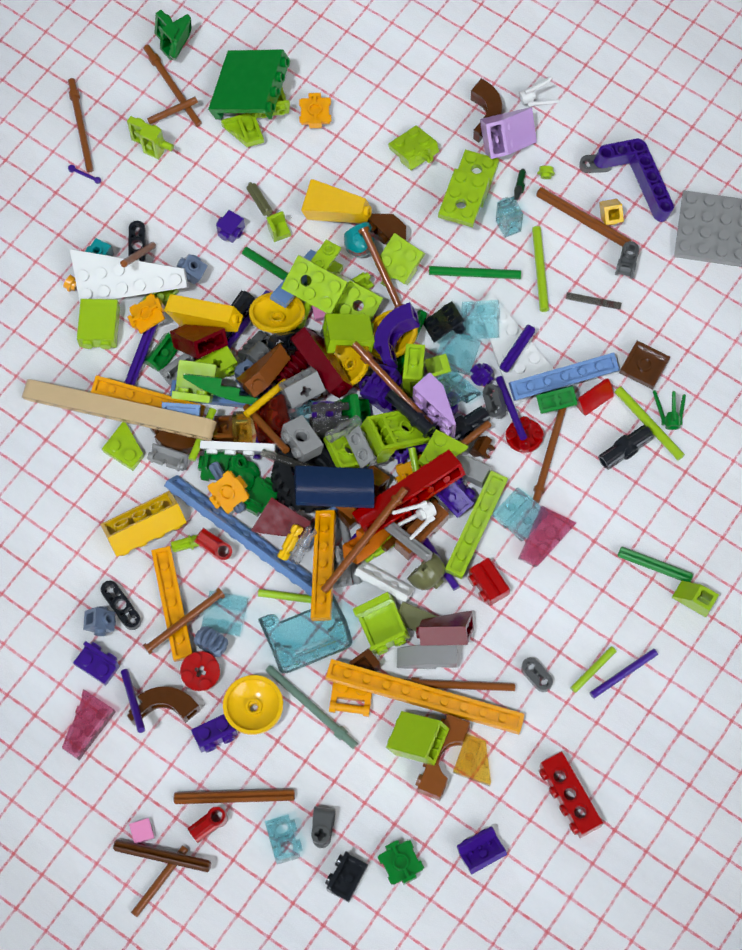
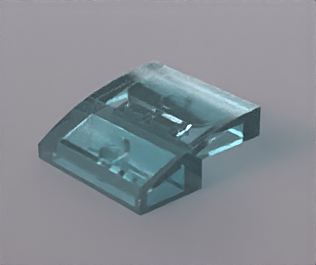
[461,300,500,340]
[436,331,482,375]
[435,372,481,407]
[492,488,548,541]
[201,591,249,636]

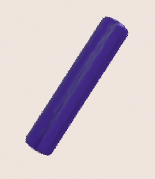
[500,324,535,373]

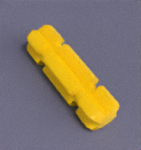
[277,524,303,561]

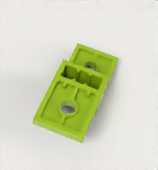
[438,149,499,228]
[281,255,384,321]
[323,410,430,468]

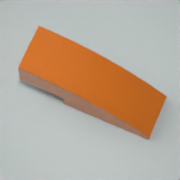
[342,521,397,564]

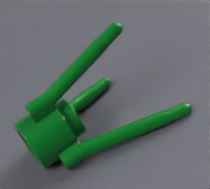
[653,390,686,430]

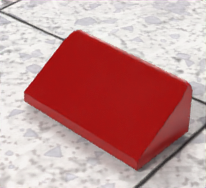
[576,378,614,416]

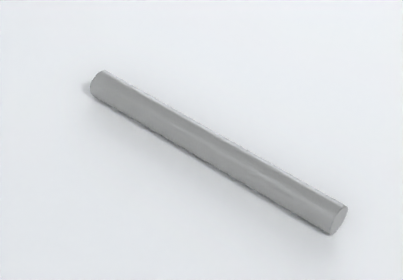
[336,511,362,585]

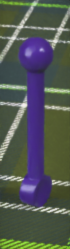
[68,165,101,184]

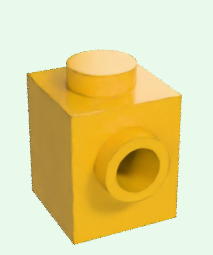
[599,198,624,225]

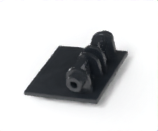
[423,301,465,343]

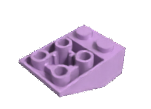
[480,107,537,159]
[413,372,456,439]

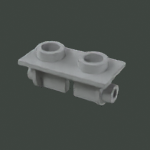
[159,353,197,385]
[345,425,377,468]
[147,443,188,472]
[333,546,352,588]

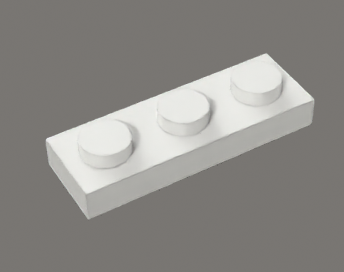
[354,561,415,602]

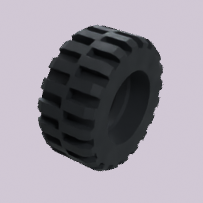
[271,439,336,513]

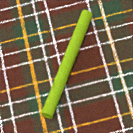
[532,226,549,312]
[614,386,685,461]

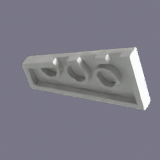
[200,441,280,457]

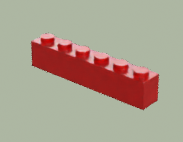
[352,450,466,535]

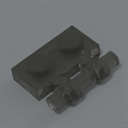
[310,401,349,437]

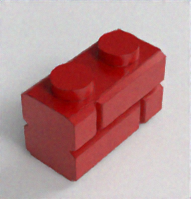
[468,558,510,606]

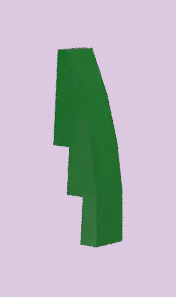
[183,373,258,405]

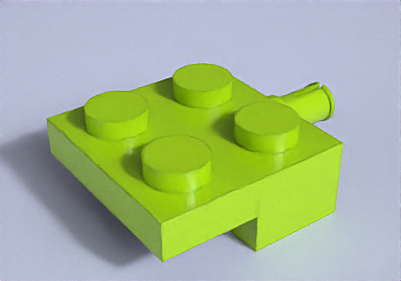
[127,116,174,160]
[388,125,439,170]
[375,233,426,287]

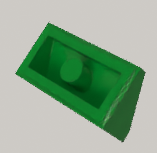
[144,332,178,372]

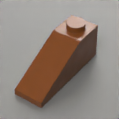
[236,343,291,398]

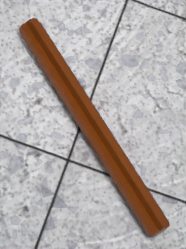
[536,187,632,247]
[173,789,295,804]

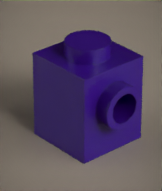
[216,210,245,243]

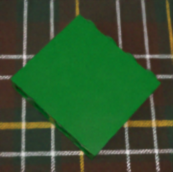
[208,49,290,120]

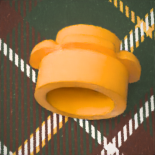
[63,274,77,292]

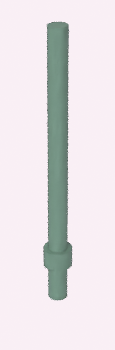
[265,665,358,749]

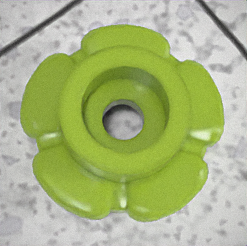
[537,165,555,179]

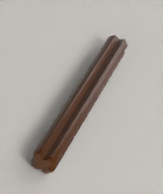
[113,839,211,872]

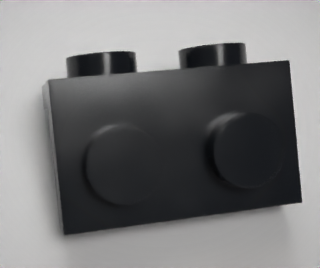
[325,851,368,903]

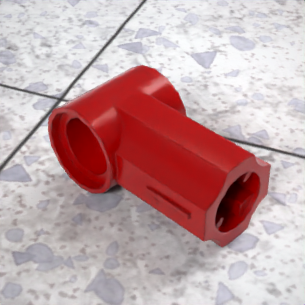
[194,528,232,560]
[187,807,228,843]

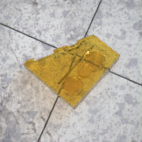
[453,734,491,787]

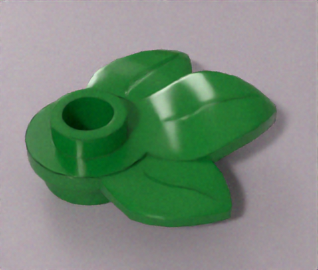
[227,454,260,491]

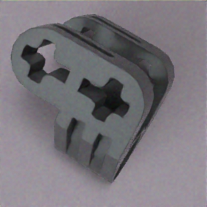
[238,330,290,364]

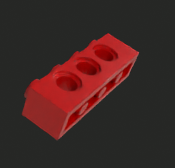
[538,751,603,838]

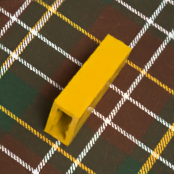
[301,179,372,223]
[164,294,243,332]

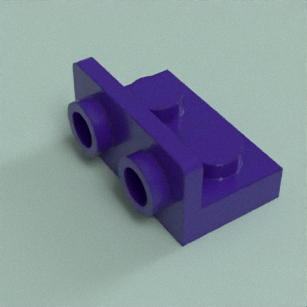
[360,364,403,409]
[436,477,477,518]
[73,641,120,686]
[191,714,238,753]

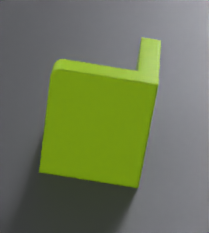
[266,211,291,242]
[424,353,451,377]

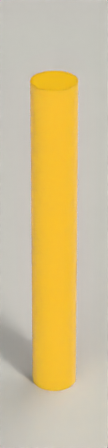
[243,379,286,418]

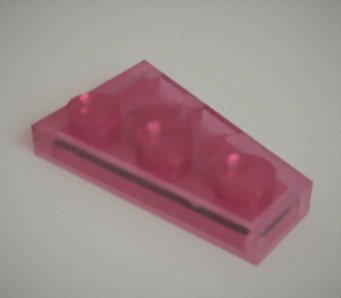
[518,506,576,567]
[62,689,116,760]

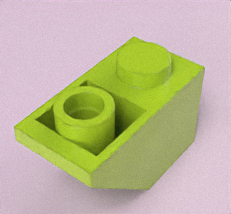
[672,581,719,617]

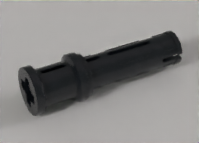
[384,389,436,438]

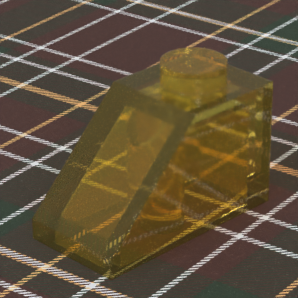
[232,411,253,455]

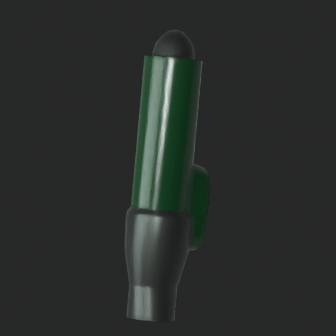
[513,168,526,200]

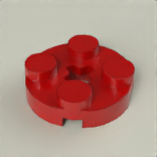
[180,651,220,691]

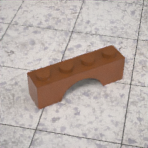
[415,714,470,801]

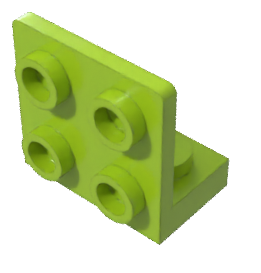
[171,360,217,403]

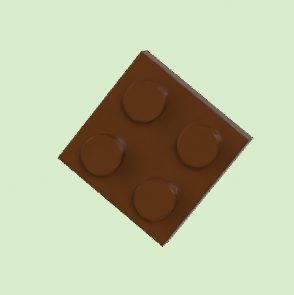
[619,340,670,390]

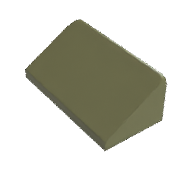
[399,602,438,632]

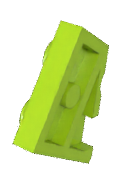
[221,113,264,147]
[102,422,144,471]
[418,429,469,466]

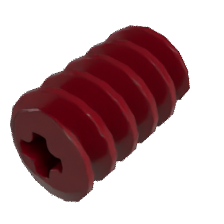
[274,350,310,384]

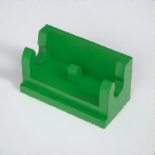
[536,385,578,414]

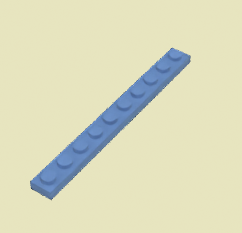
[164,475,312,596]

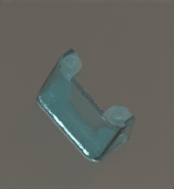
[258,594,352,673]

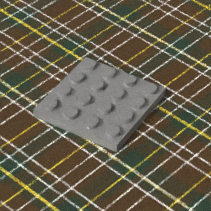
[674,190,742,267]

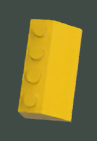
[100,491,187,557]

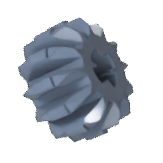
[194,626,228,657]

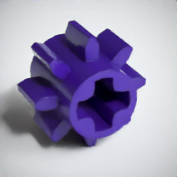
[470,363,494,386]

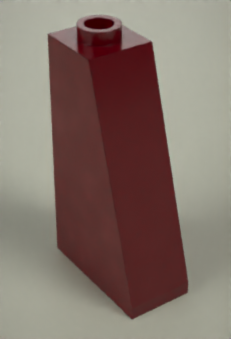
[291,326,353,399]

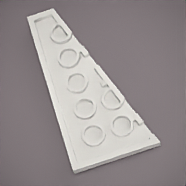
[70,249,188,302]
[477,293,554,407]

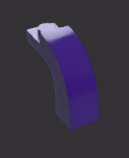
[374,302,420,368]

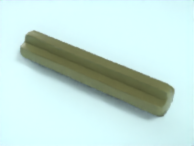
[246,182,273,217]

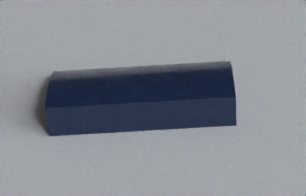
[294,466,374,508]

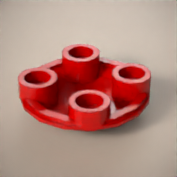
[505,416,544,453]

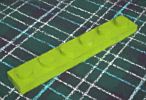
[445,471,508,579]

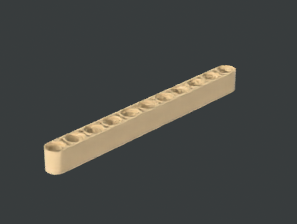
[22,379,217,441]

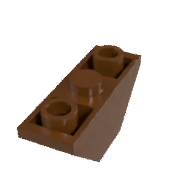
[367,213,406,244]

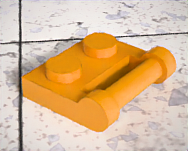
[329,682,372,717]

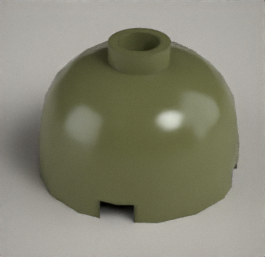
[407,552,445,591]

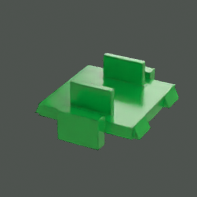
[198,451,233,481]
[243,476,279,517]
[378,840,424,885]

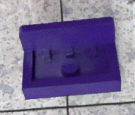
[457,827,507,875]

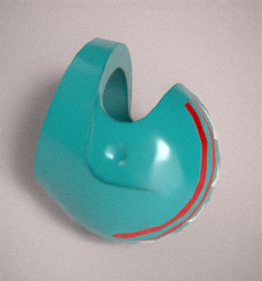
[344,222,374,257]

